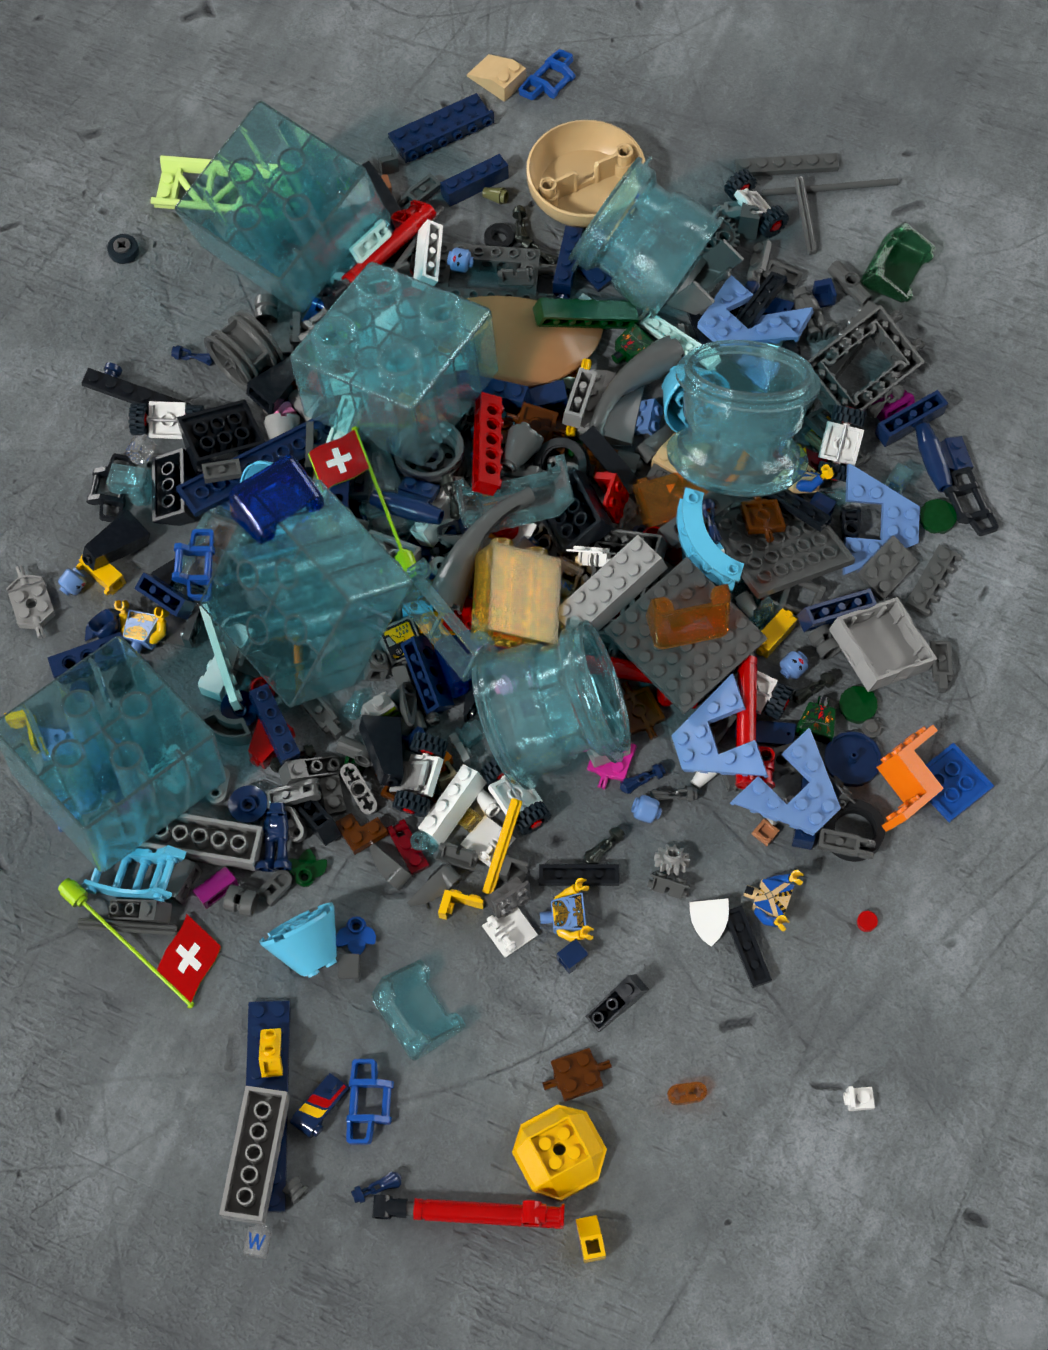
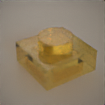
[458,807,483,833]

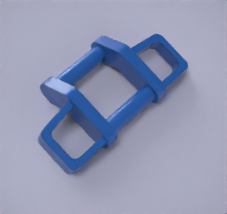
[518,49,576,100]
[172,529,215,601]
[346,1059,394,1145]

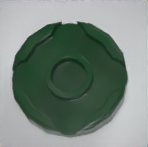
[919,499,957,534]
[838,686,878,724]

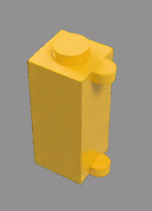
[76,554,126,596]
[757,608,797,658]

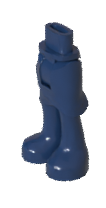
[255,803,292,872]

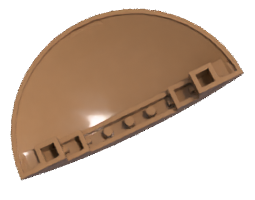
[430,296,603,388]

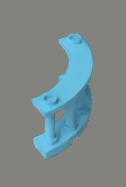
[676,487,744,593]
[81,839,186,902]

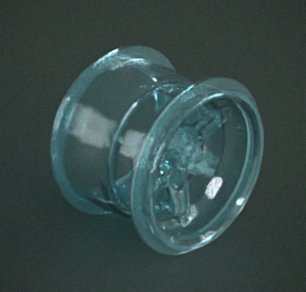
[568,156,724,321]
[667,340,821,497]
[472,615,631,790]

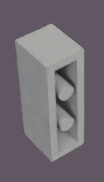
[562,367,597,429]

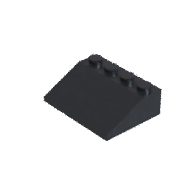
[177,399,265,474]
[534,467,614,557]

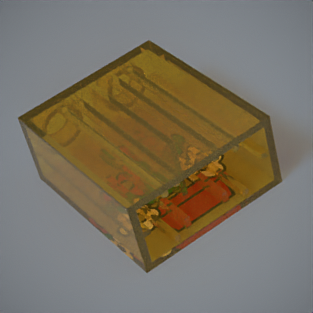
[470,538,562,655]

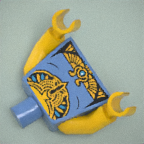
[114,600,169,656]
[540,878,594,942]

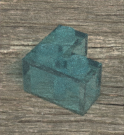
[106,463,152,506]

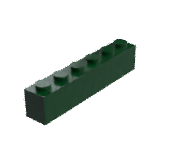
[532,297,639,329]

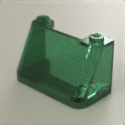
[860,222,936,303]

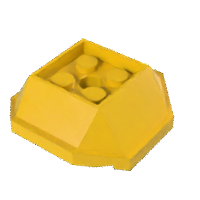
[512,1105,607,1202]

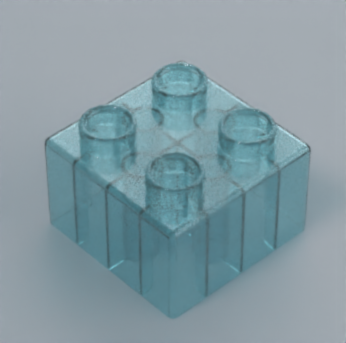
[175,101,384,313]
[290,262,498,466]
[200,479,413,707]
[0,636,226,872]

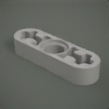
[340,763,378,816]

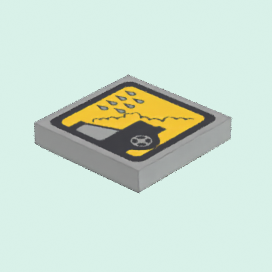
[375,615,419,665]

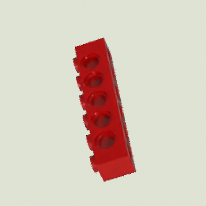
[472,392,504,496]

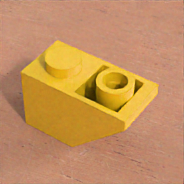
[576,1215,606,1263]

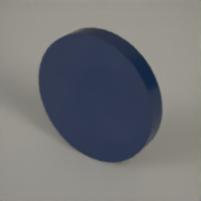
[824,731,881,787]

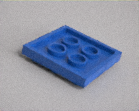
[926,743,994,823]

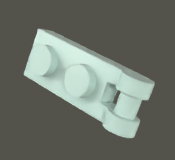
[349,219,392,263]

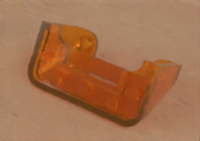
[632,462,715,528]
[646,584,730,649]

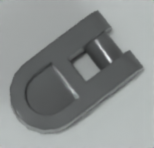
[258,870,293,907]

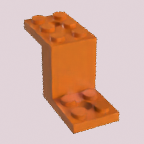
[876,725,944,832]

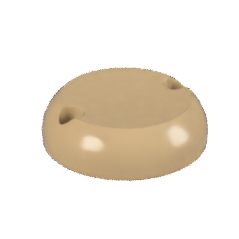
[526,120,646,228]

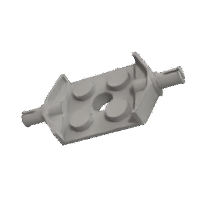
[6,565,55,639]

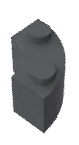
[199,709,252,746]

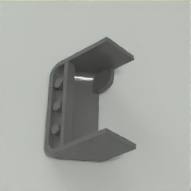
[665,239,744,315]

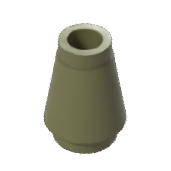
[482,187,509,205]

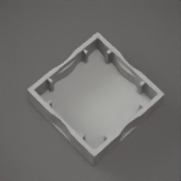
[829,597,937,692]

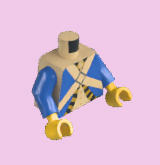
[774,444,834,494]
[743,870,804,931]

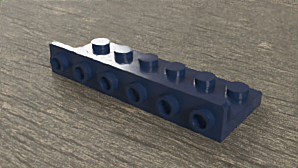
[388,93,494,163]

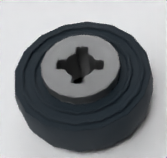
[107,234,139,264]

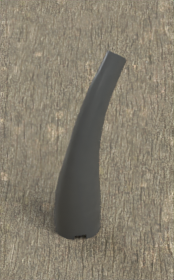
[589,335,686,437]
[425,486,536,615]

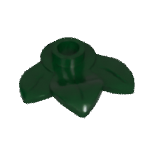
[289,849,327,887]

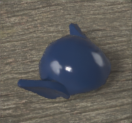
[85,608,121,641]

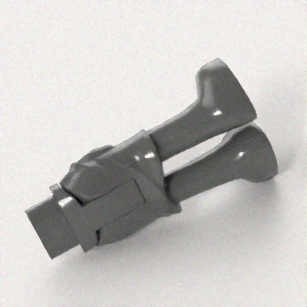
[793,286,838,343]

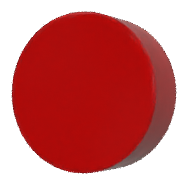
[857,911,878,932]

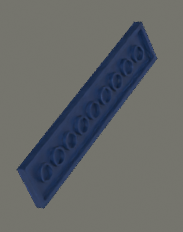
[176,407,352,517]
[246,1001,290,1213]

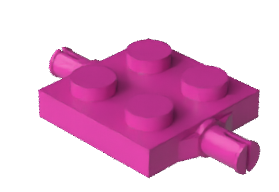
[587,728,637,790]

